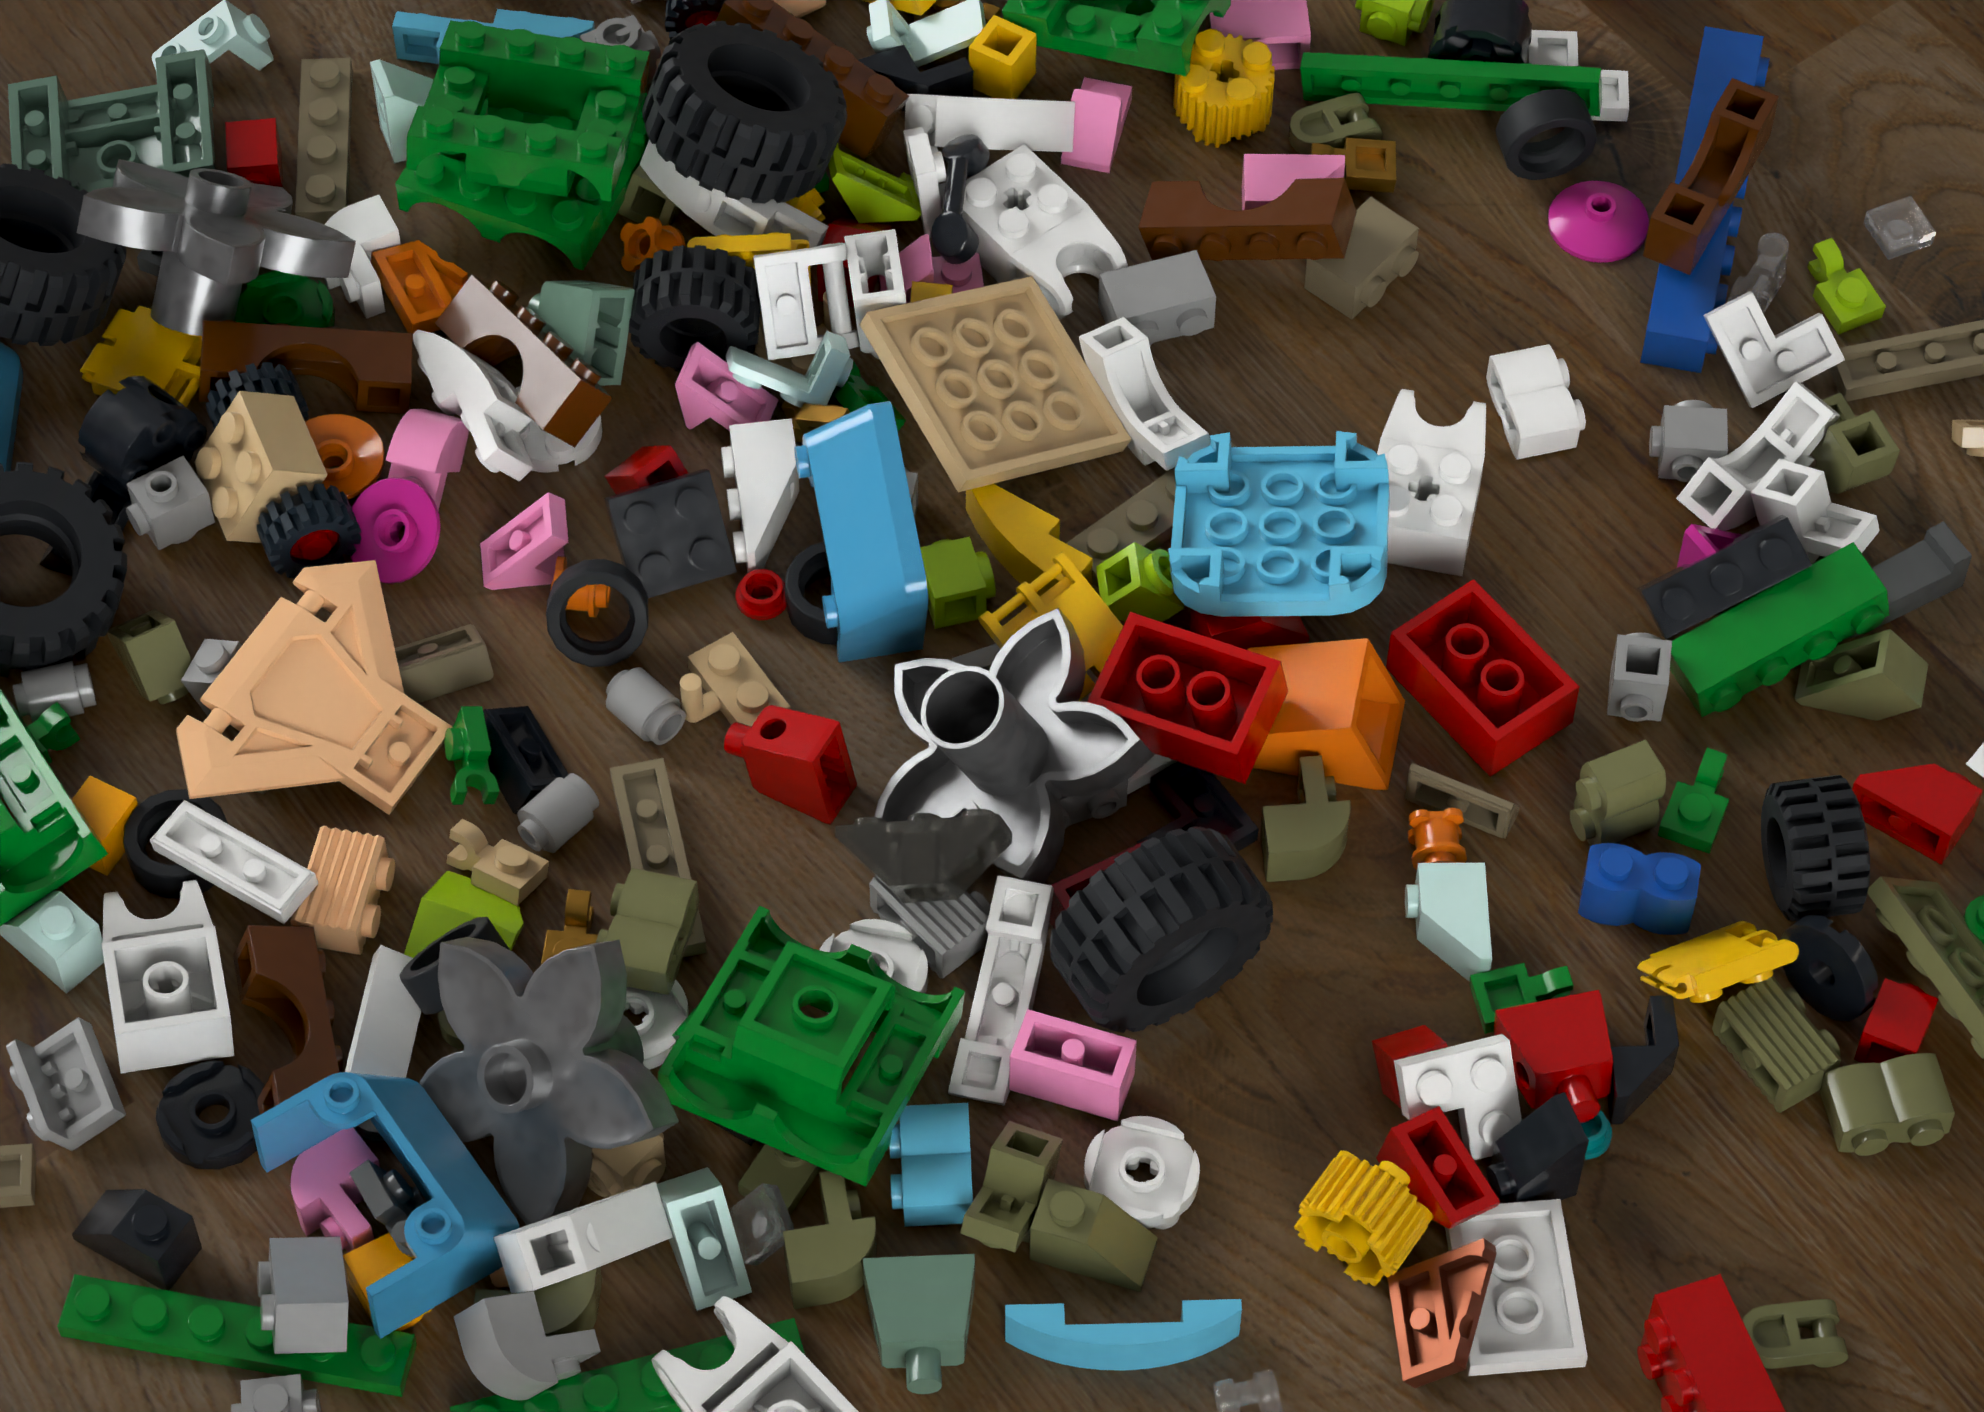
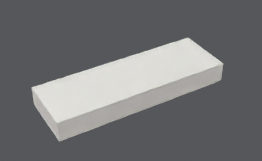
[150,800,319,924]
[345,945,421,1078]

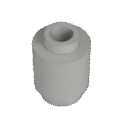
[13,661,97,722]
[606,667,686,745]
[517,773,599,853]

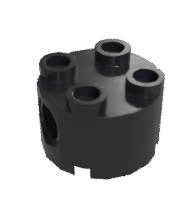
[1428,0,1532,64]
[78,376,207,494]

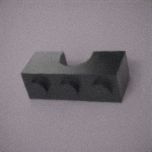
[1638,515,1812,639]

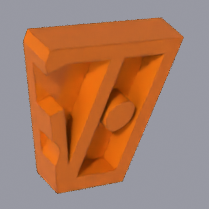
[371,240,468,334]

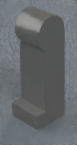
[1847,521,1972,639]

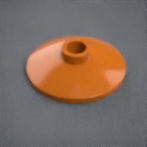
[305,414,385,499]

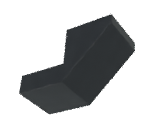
[859,45,973,112]
[1607,995,1679,1124]

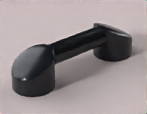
[931,134,990,264]

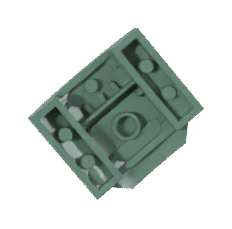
[8,49,216,192]

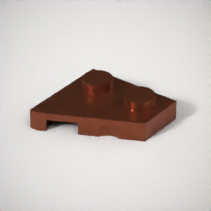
[1387,1238,1497,1388]

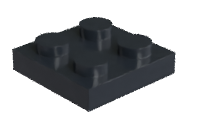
[604,469,737,598]

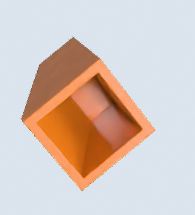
[1247,638,1405,790]

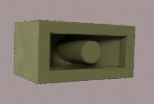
[107,609,192,704]
[1795,629,1929,721]
[1030,1178,1158,1292]

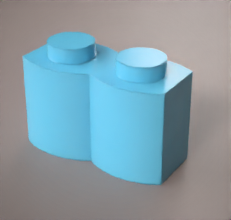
[889,1103,973,1227]

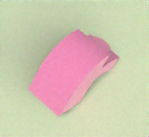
[385,409,469,512]
[291,1128,380,1252]

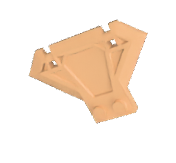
[176,560,453,815]

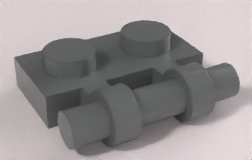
[349,1160,427,1259]

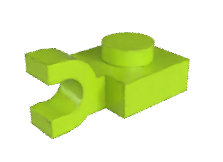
[1807,238,1886,335]

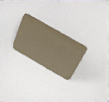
[395,624,494,703]
[1405,763,1520,839]

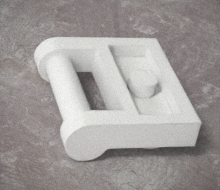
[753,243,860,361]

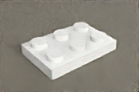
[1445,1199,1588,1376]

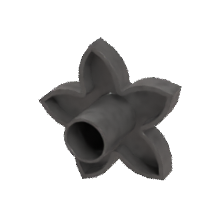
[76,159,356,336]
[870,608,1154,884]
[419,937,679,1225]

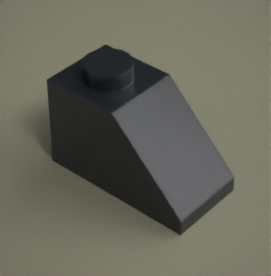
[1486,1092,1589,1203]
[72,1189,202,1291]

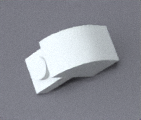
[325,195,401,319]
[1751,459,1880,564]

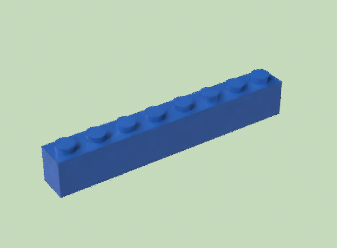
[1640,26,1770,373]

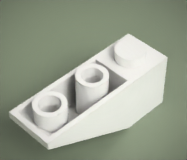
[721,418,800,573]
[494,1181,673,1294]

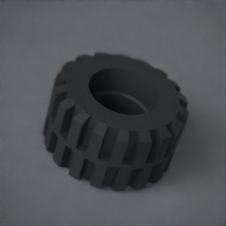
[629,245,761,372]
[1761,775,1870,921]

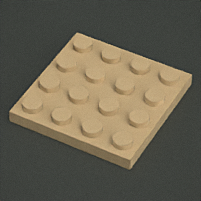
[859,276,1132,492]

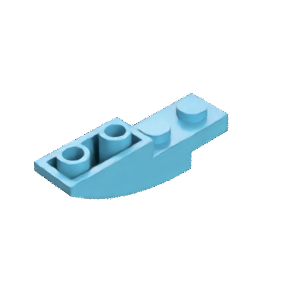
[392,9,595,65]

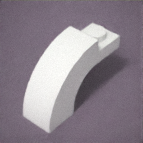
[904,94,1075,152]
[1079,317,1211,471]
[1676,381,1841,531]

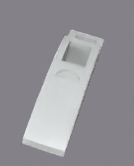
[640,139,829,267]
[413,329,534,481]

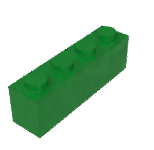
[1670,542,1890,718]

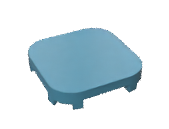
[1168,431,1390,617]

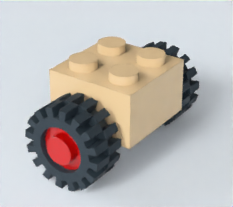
[194,362,361,579]

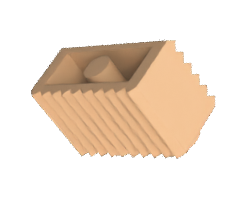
[290,826,395,955]

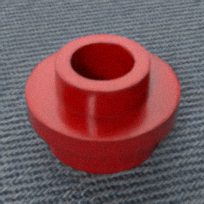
[735,569,787,620]

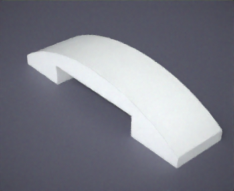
[948,875,1054,1106]

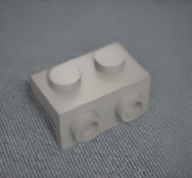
[6,1017,126,1151]

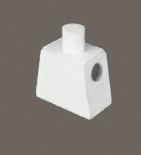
[844,229,906,359]

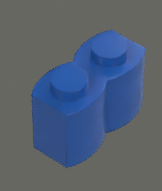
[1578,843,1701,935]

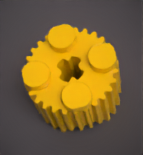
[1173,29,1275,148]
[1294,1150,1433,1286]

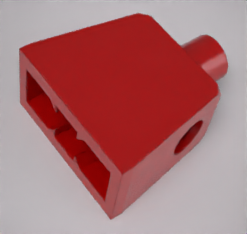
[724,705,857,825]
[1494,990,1613,1123]

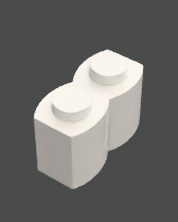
[1486,344,1586,459]

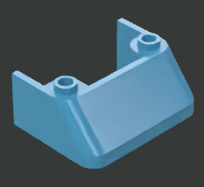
[794,401,928,662]
[251,1072,519,1339]

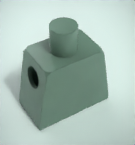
[528,280,635,386]
[863,1254,975,1394]

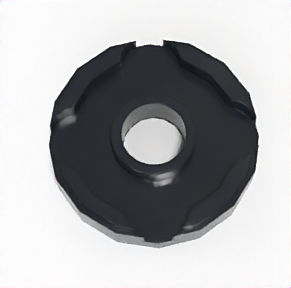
[1780,915,1878,1022]
[156,1061,265,1170]

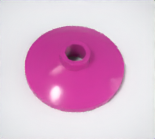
[1548,181,1649,263]
[350,478,440,584]

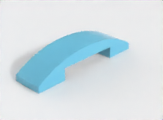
[1005,1299,1242,1371]

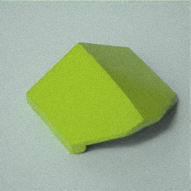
[828,143,921,223]
[404,871,524,958]

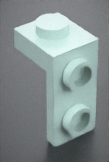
[151,0,274,71]
[867,0,986,67]
[726,330,853,408]

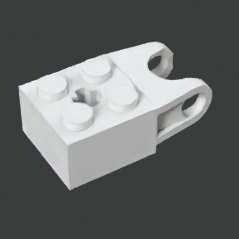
[962,144,1128,319]
[1377,389,1486,576]
[101,880,235,1074]
[651,1296,859,1412]

